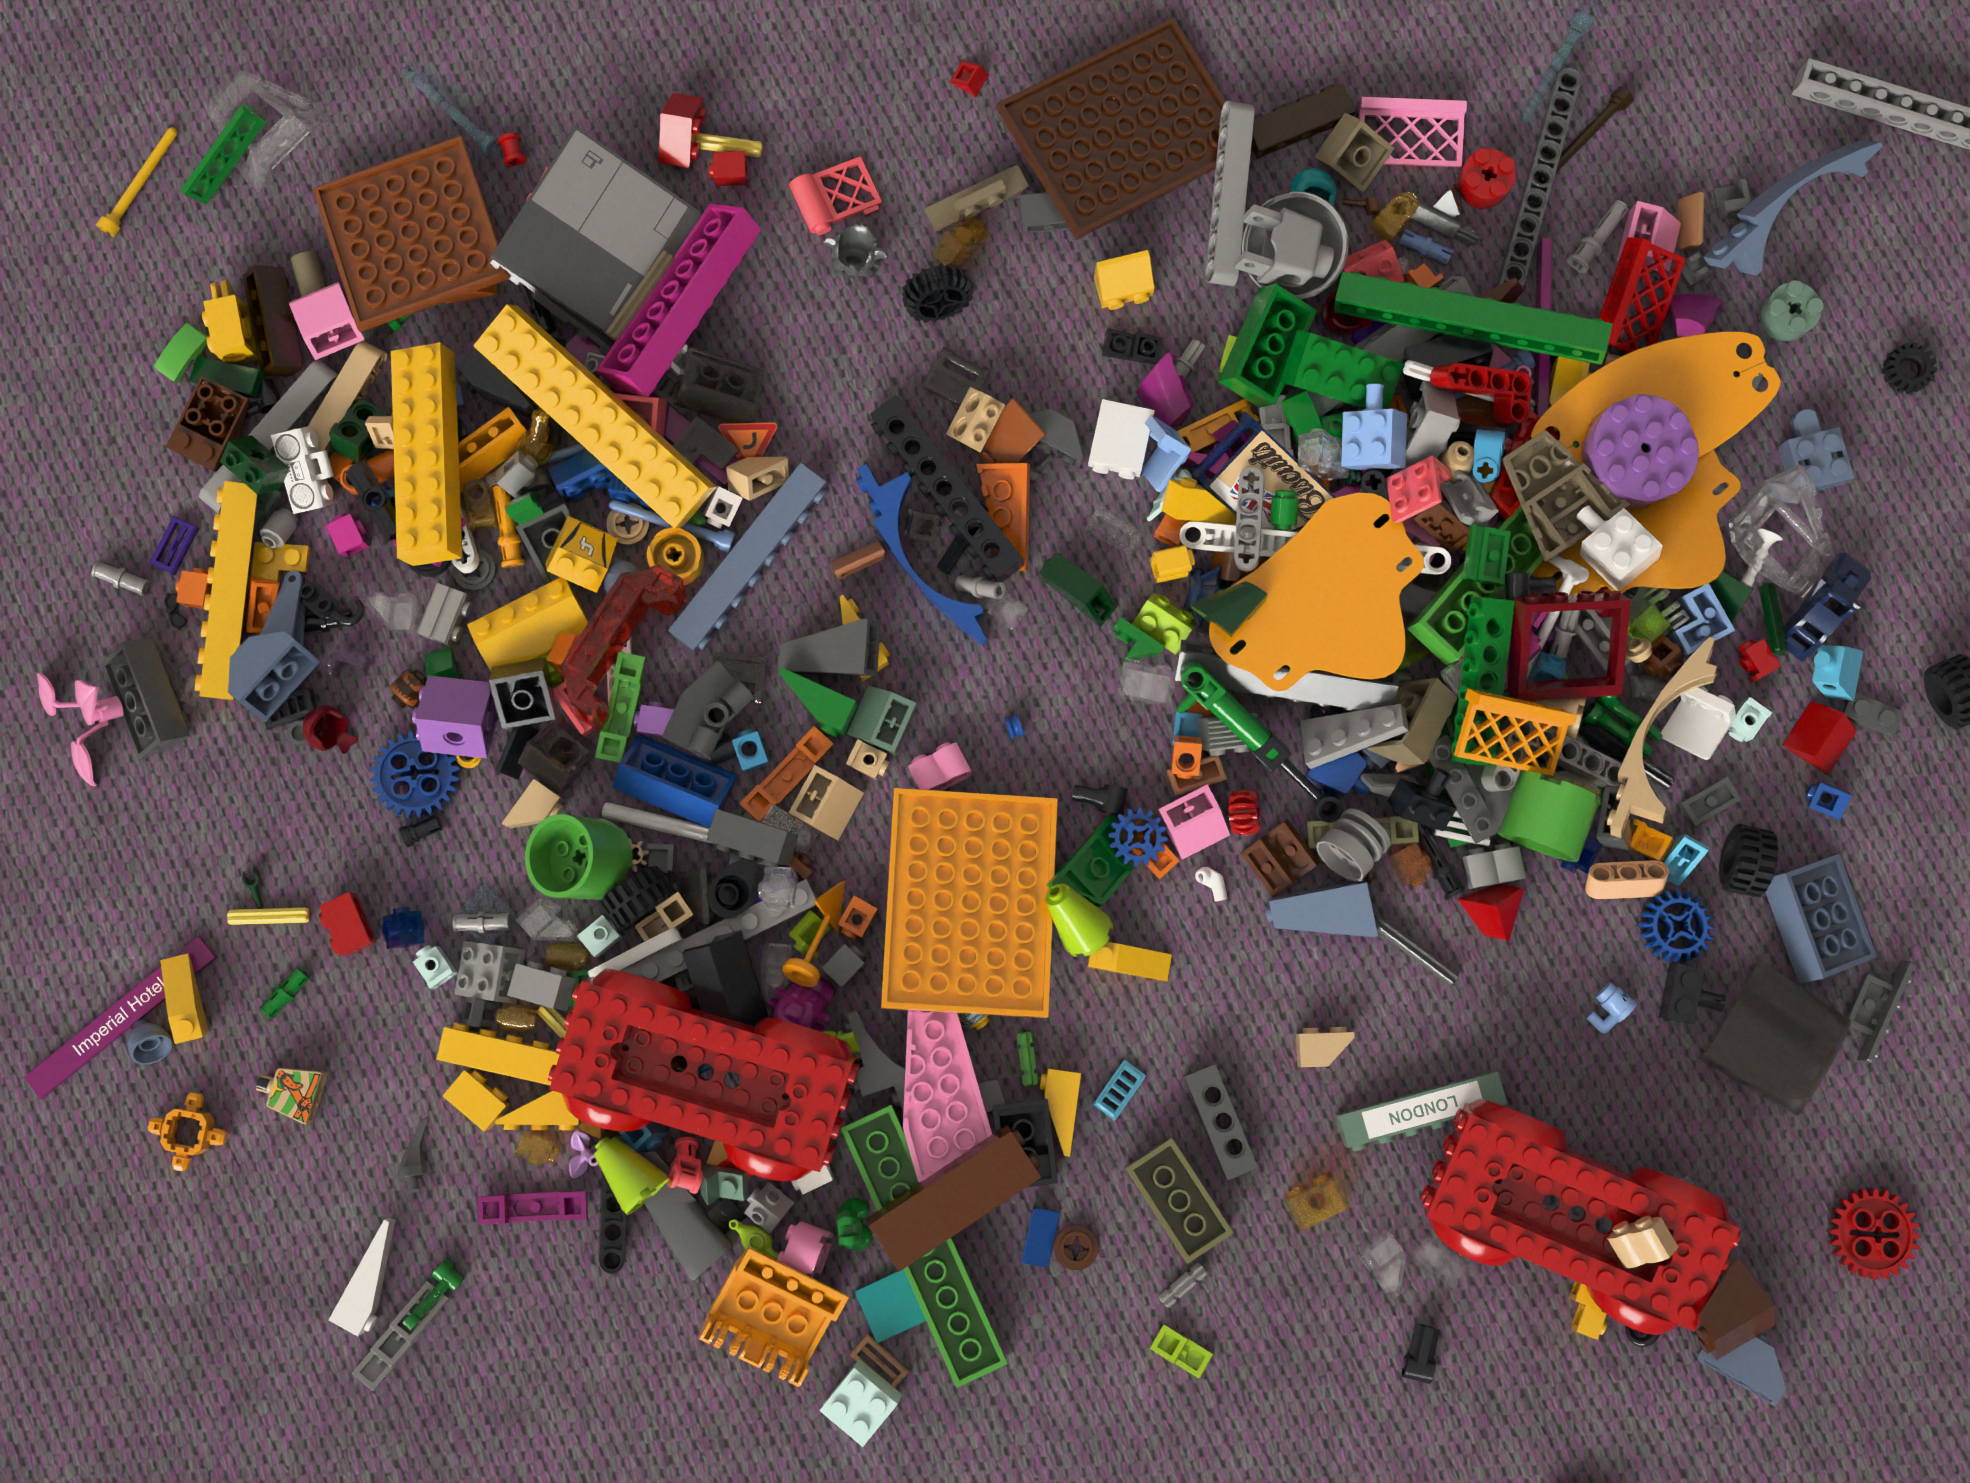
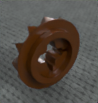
[1054,1225,1098,1270]

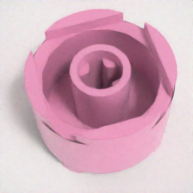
[777,1221,833,1278]

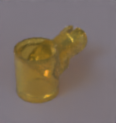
[517,409,553,465]

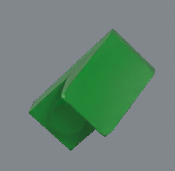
[1113,617,1165,662]

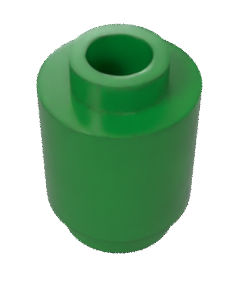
[1270,490,1299,530]

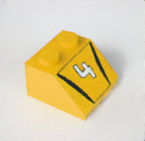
[546,515,618,593]

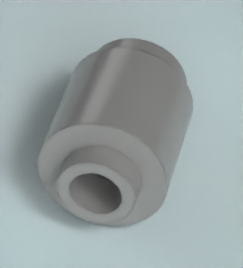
[260,508,298,548]

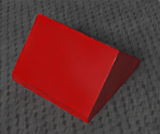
[1782,701,1857,776]

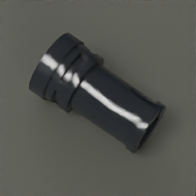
[399,814,443,848]

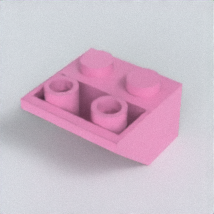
[1617,201,1681,274]
[289,282,365,360]
[1157,784,1230,860]

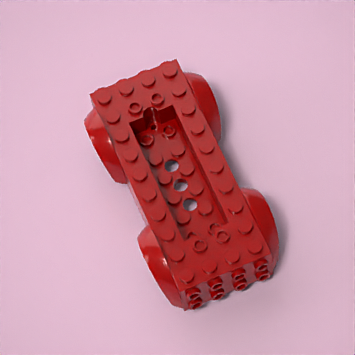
[548,969,860,1181]
[1420,1099,1741,1335]

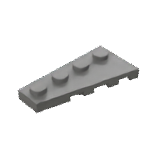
[1301,704,1409,769]

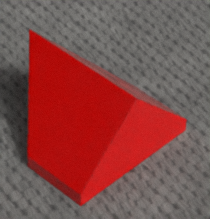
[1458,884,1524,941]

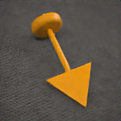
[782,881,845,987]

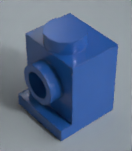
[1805,780,1852,820]

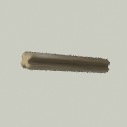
[605,251,674,341]

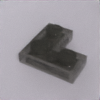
[673,416,740,471]

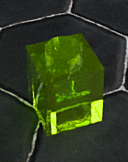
[1628,605,1670,643]

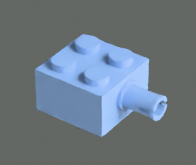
[1341,384,1407,470]

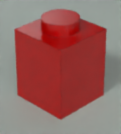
[709,151,748,186]

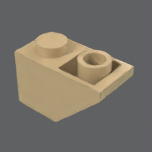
[1296,1027,1355,1067]

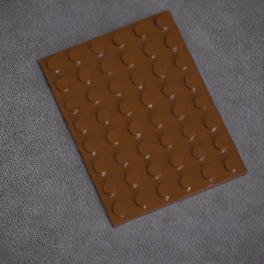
[995,17,1254,240]

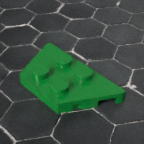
[1046,814,1133,907]

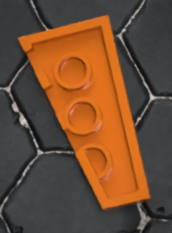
[976,463,1030,571]

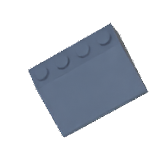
[1765,854,1877,984]

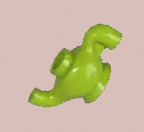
[729,1219,780,1260]

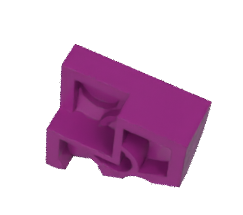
[1670,294,1723,338]
[1136,352,1194,427]

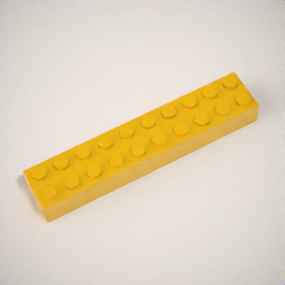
[473,304,717,529]

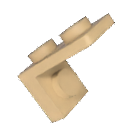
[365,413,394,449]

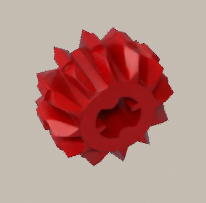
[1228,789,1261,835]

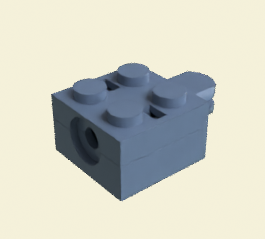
[1778,409,1854,497]

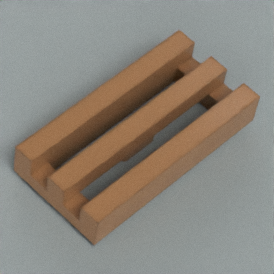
[849,1333,909,1388]

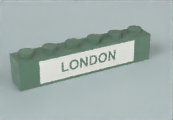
[1335,1071,1508,1151]

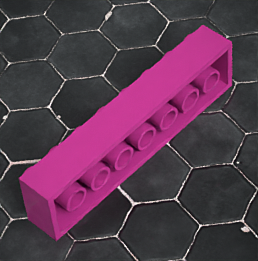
[596,204,761,397]

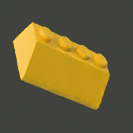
[467,577,593,671]

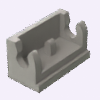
[1440,471,1499,527]

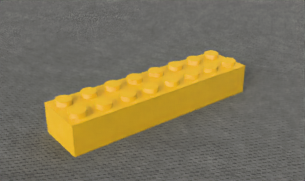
[391,342,462,566]

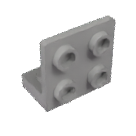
[455,941,526,1004]

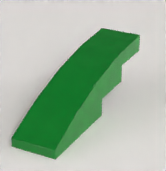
[505,491,544,525]

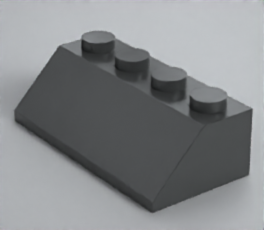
[101,637,190,761]

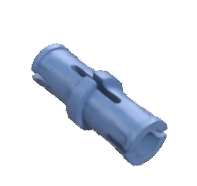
[1398,228,1453,266]

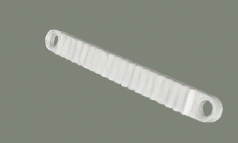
[1179,521,1451,574]

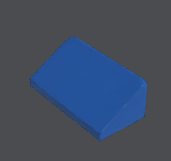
[1021,1206,1060,1267]

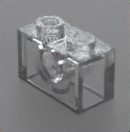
[1298,429,1349,481]

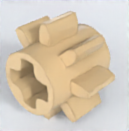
[629,838,649,873]

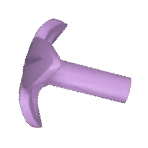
[569,1130,598,1178]

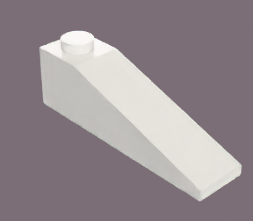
[329,1218,395,1336]

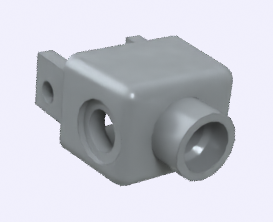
[1234,204,1334,291]

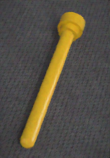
[96,127,178,237]

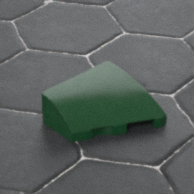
[1697,568,1754,624]
[1191,581,1268,637]

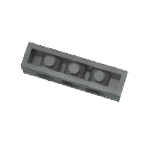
[1183,1064,1260,1181]

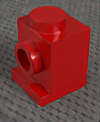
[1738,639,1781,683]

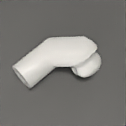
[1195,867,1228,902]

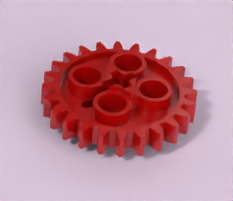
[1826,1188,1921,1280]

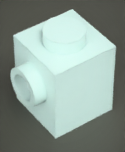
[577,915,623,958]

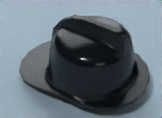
[706,859,766,918]

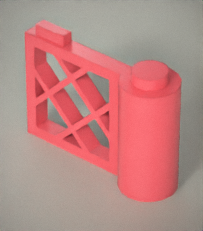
[789,156,882,235]

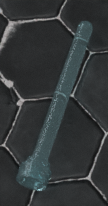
[1519,12,1594,123]
[402,66,498,156]

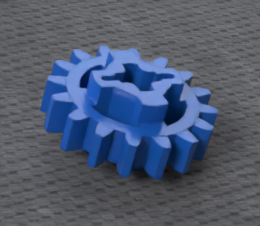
[1108,808,1168,867]

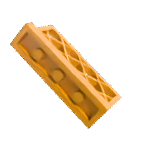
[1454,688,1577,776]

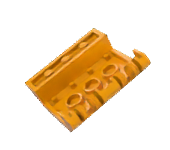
[698,1247,849,1387]

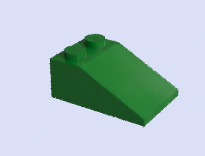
[779,667,858,738]

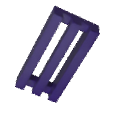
[149,516,199,575]

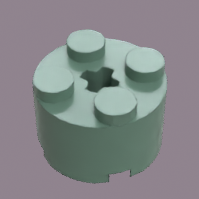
[1760,280,1824,341]

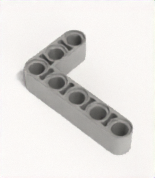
[1481,718,1623,792]

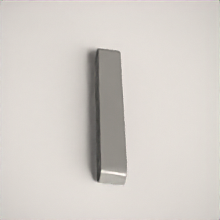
[1205,101,1254,287]
[199,359,339,514]

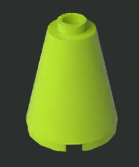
[1045,884,1113,957]
[594,1136,669,1215]

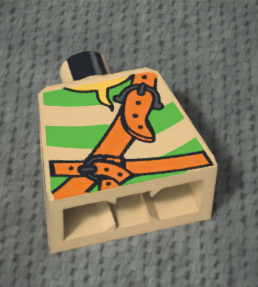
[256,1068,328,1124]

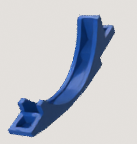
[856,464,987,646]

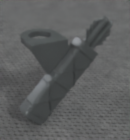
[1396,184,1480,245]

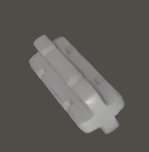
[1159,1262,1207,1307]

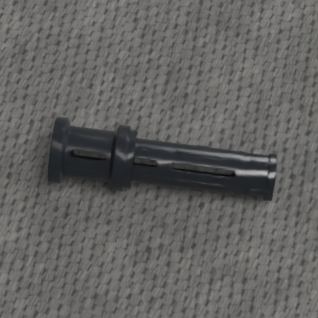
[1418,823,1467,900]

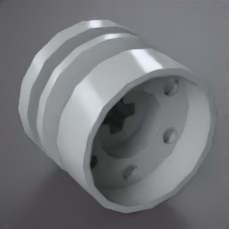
[1316,808,1391,882]

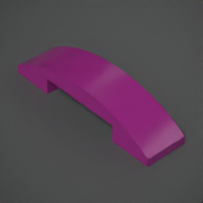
[477,1191,588,1225]

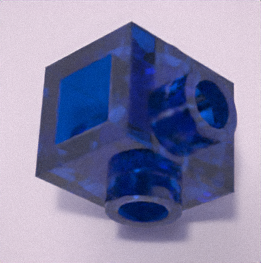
[382,907,425,949]

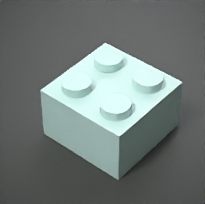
[819,1359,902,1447]

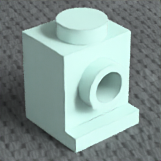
[1728,697,1772,742]
[413,945,458,989]

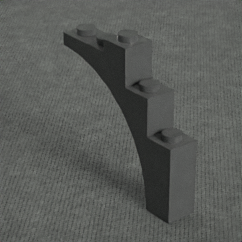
[844,1011,1006,1113]

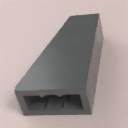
[778,619,881,676]

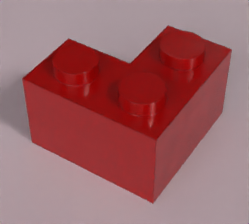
[659,93,707,168]

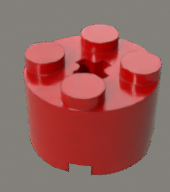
[1457,148,1516,209]

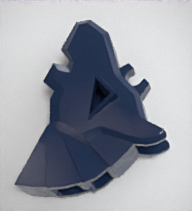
[1783,552,1871,662]

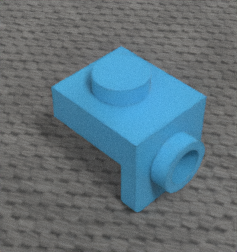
[1527,651,1566,681]
[1172,711,1204,745]

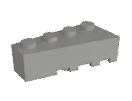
[1384,380,1460,496]

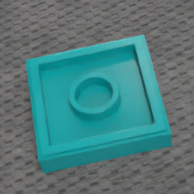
[855,1269,926,1343]

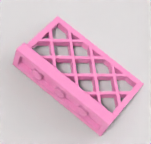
[1358,97,1467,167]

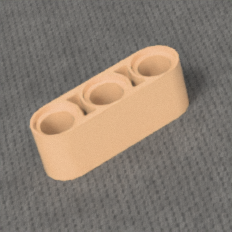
[1585,860,1669,899]

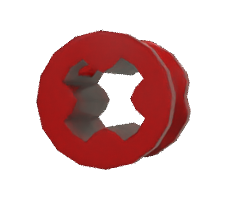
[497,132,527,167]

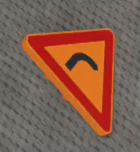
[719,422,778,461]

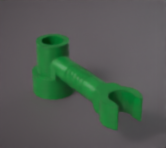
[402,1258,465,1330]

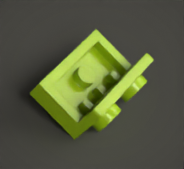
[1132,593,1196,655]

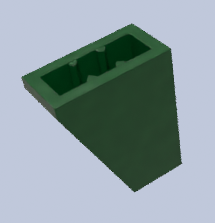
[1039,553,1117,627]

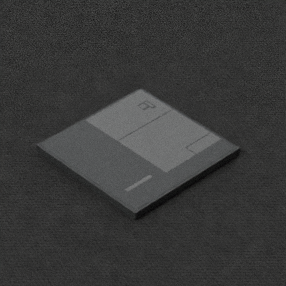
[490,125,703,335]

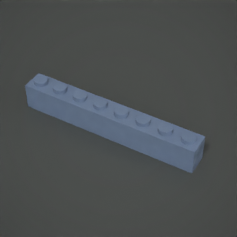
[668,463,828,654]

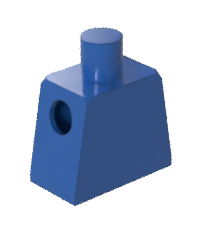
[1305,752,1370,796]

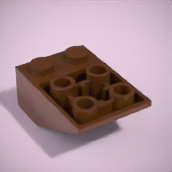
[166,375,250,472]

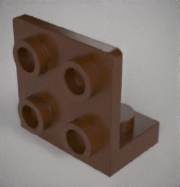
[1413,499,1470,552]

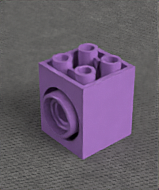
[412,675,499,759]

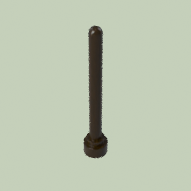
[1538,87,1634,184]

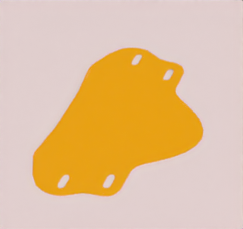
[1531,449,1741,595]
[1209,493,1424,691]

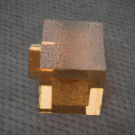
[1388,843,1432,887]

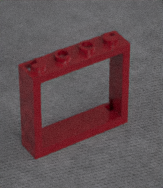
[1507,589,1631,701]

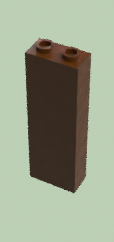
[866,1125,1041,1272]

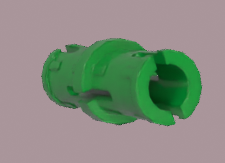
[259,967,311,1019]

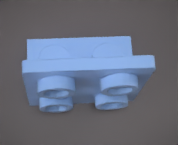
[1141,415,1191,492]

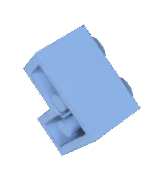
[1666,583,1735,658]

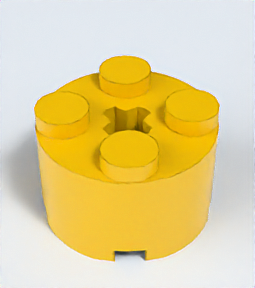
[647,527,705,586]

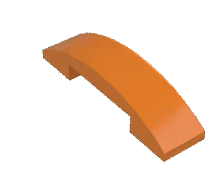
[739,726,834,822]

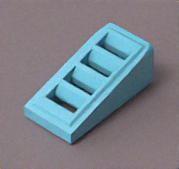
[1092,1059,1146,1121]

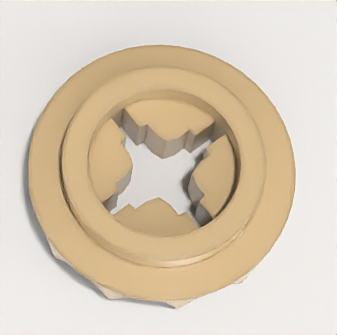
[606,503,650,545]

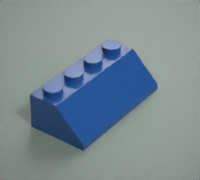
[613,734,738,828]

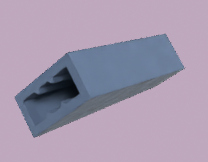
[1265,879,1378,937]

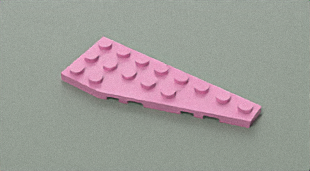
[903,1010,992,1183]

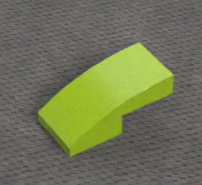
[1150,1324,1214,1379]

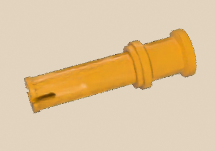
[492,485,526,568]

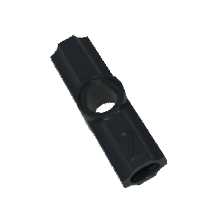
[345,461,396,542]

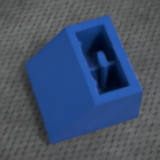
[549,450,612,503]

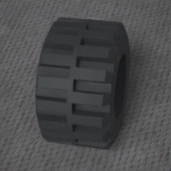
[1924,654,1970,729]
[1719,824,1778,898]
[600,866,676,932]

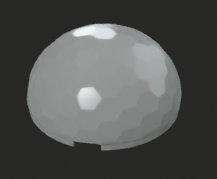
[1242,192,1349,300]

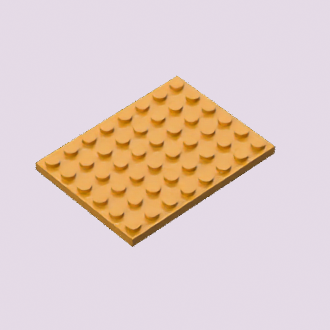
[881,788,1058,1018]

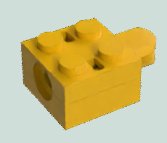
[202,279,258,365]

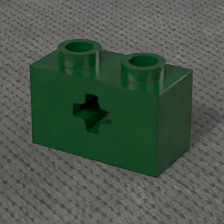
[220,435,289,495]

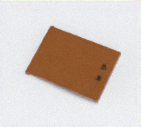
[973,398,1047,464]

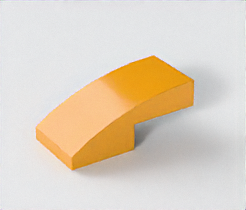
[1630,818,1674,862]

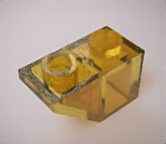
[932,217,992,266]

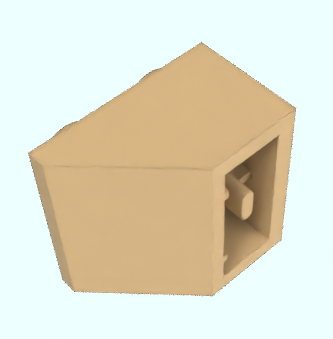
[788,765,864,841]

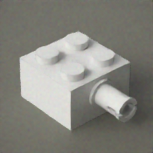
[1576,505,1663,591]

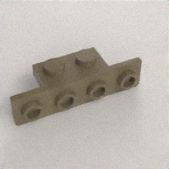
[925,165,1030,233]

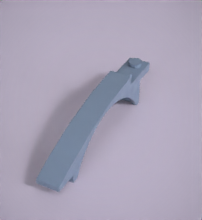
[1704,140,1883,276]

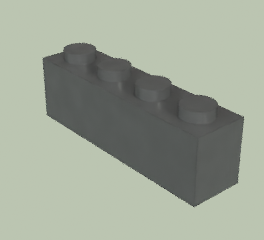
[1019,191,1128,233]

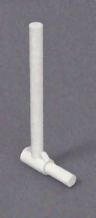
[1527,555,1589,678]

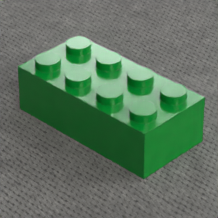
[1218,283,1317,408]
[1280,330,1404,409]

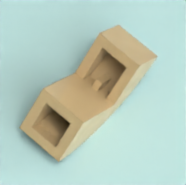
[635,892,693,941]

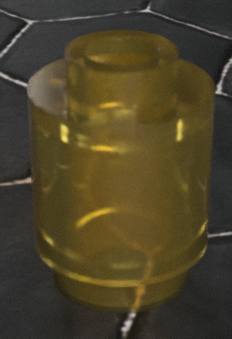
[546,941,588,970]
[496,1003,538,1033]

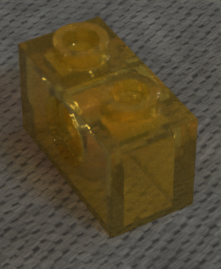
[1283,1173,1351,1232]

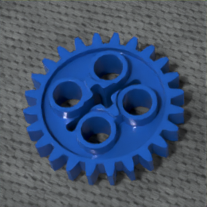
[370,731,461,819]

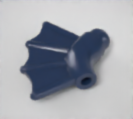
[1184,566,1221,628]

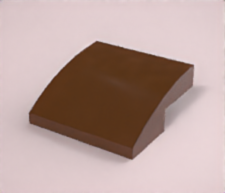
[1240,819,1320,897]

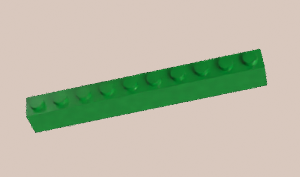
[1334,271,1612,365]

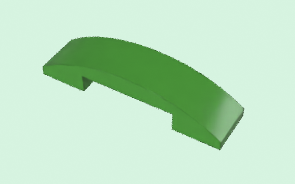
[595,651,646,763]

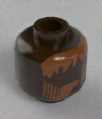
[391,669,427,709]

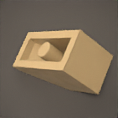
[726,457,789,501]
[502,779,564,828]

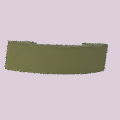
[1307,816,1419,849]

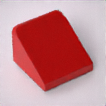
[950,61,989,97]

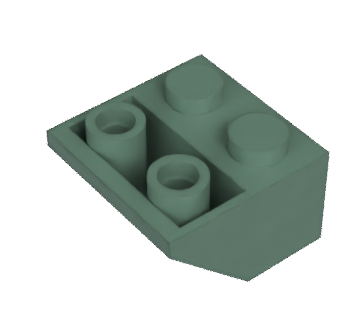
[846,685,917,756]

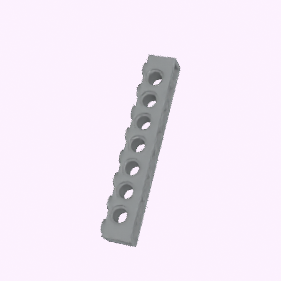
[1791,58,1970,150]

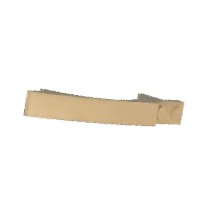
[1607,637,1717,838]

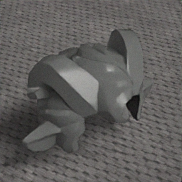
[823,222,888,278]

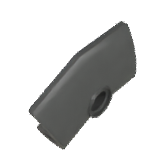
[663,661,754,759]

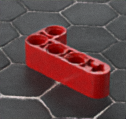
[1430,363,1531,425]

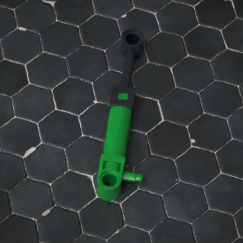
[1176,661,1343,823]

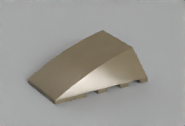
[1502,430,1630,562]

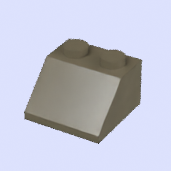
[1314,113,1395,193]

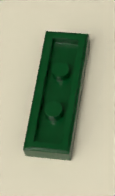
[189,356,265,397]

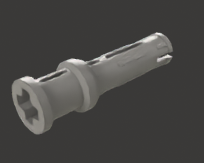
[1567,200,1629,273]

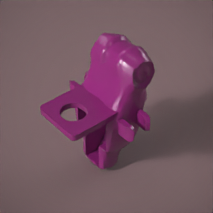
[768,978,836,1032]

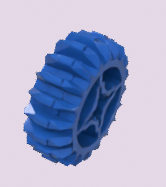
[1638,889,1715,963]

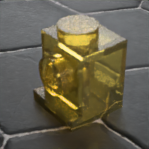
[513,1129,560,1166]

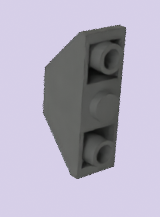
[1029,409,1083,468]

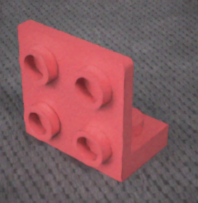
[1341,240,1405,283]
[1386,455,1451,524]

